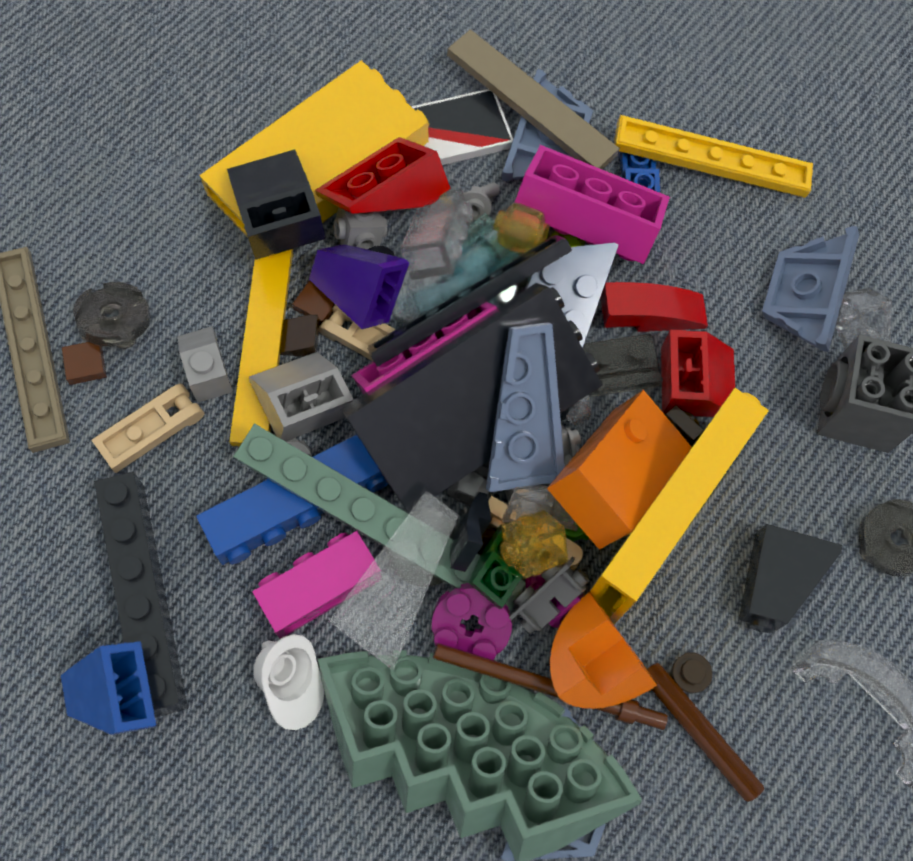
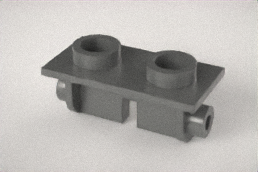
[509,556,590,633]

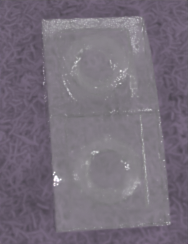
[502,486,579,532]

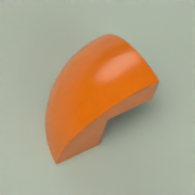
[550,592,657,709]

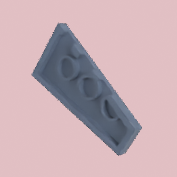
[486,322,565,492]

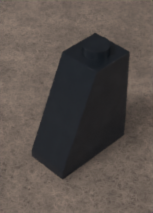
[738,524,843,633]

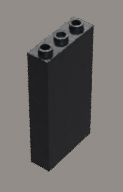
[340,283,603,513]

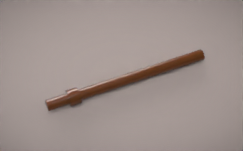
[433,643,668,730]

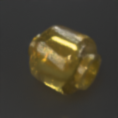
[493,202,550,255]

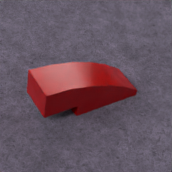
[600,282,708,332]

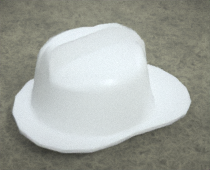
[253,634,324,730]

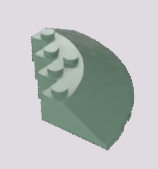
[317,650,642,861]

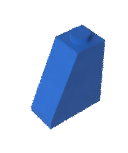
[61,641,156,735]

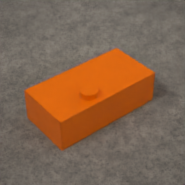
[547,390,692,550]

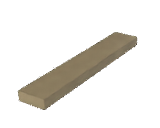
[447,29,620,169]
[0,247,70,453]

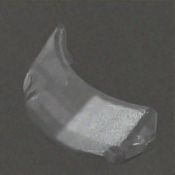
[790,640,913,789]

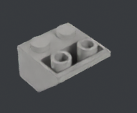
[249,352,354,441]

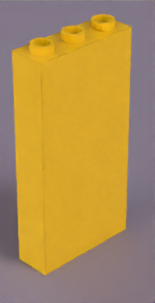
[200,60,429,258]
[590,388,769,625]

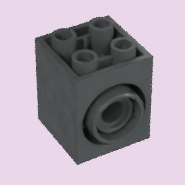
[817,334,913,453]

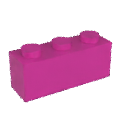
[252,531,382,639]

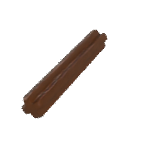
[647,663,764,802]

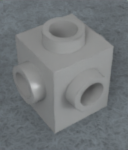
[334,207,387,249]

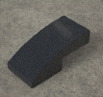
[450,492,492,572]

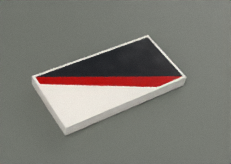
[412,89,513,165]

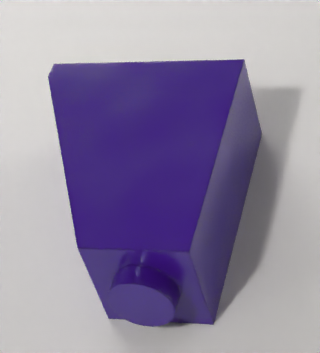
[309,244,410,329]

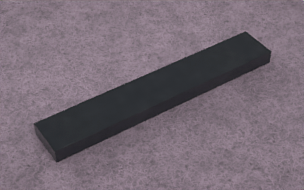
[367,235,572,367]

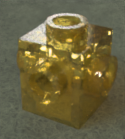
[500,510,568,579]

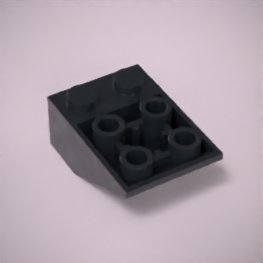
[227,149,326,260]

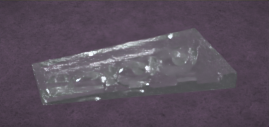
[328,491,458,670]

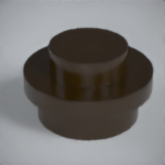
[672,652,712,694]

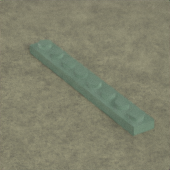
[233,423,526,611]

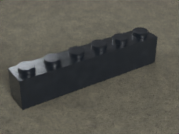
[94,471,188,718]

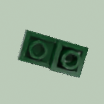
[469,523,535,609]

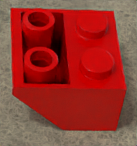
[661,330,735,417]

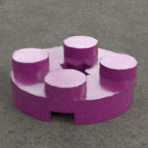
[432,583,512,660]

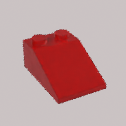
[315,137,451,214]

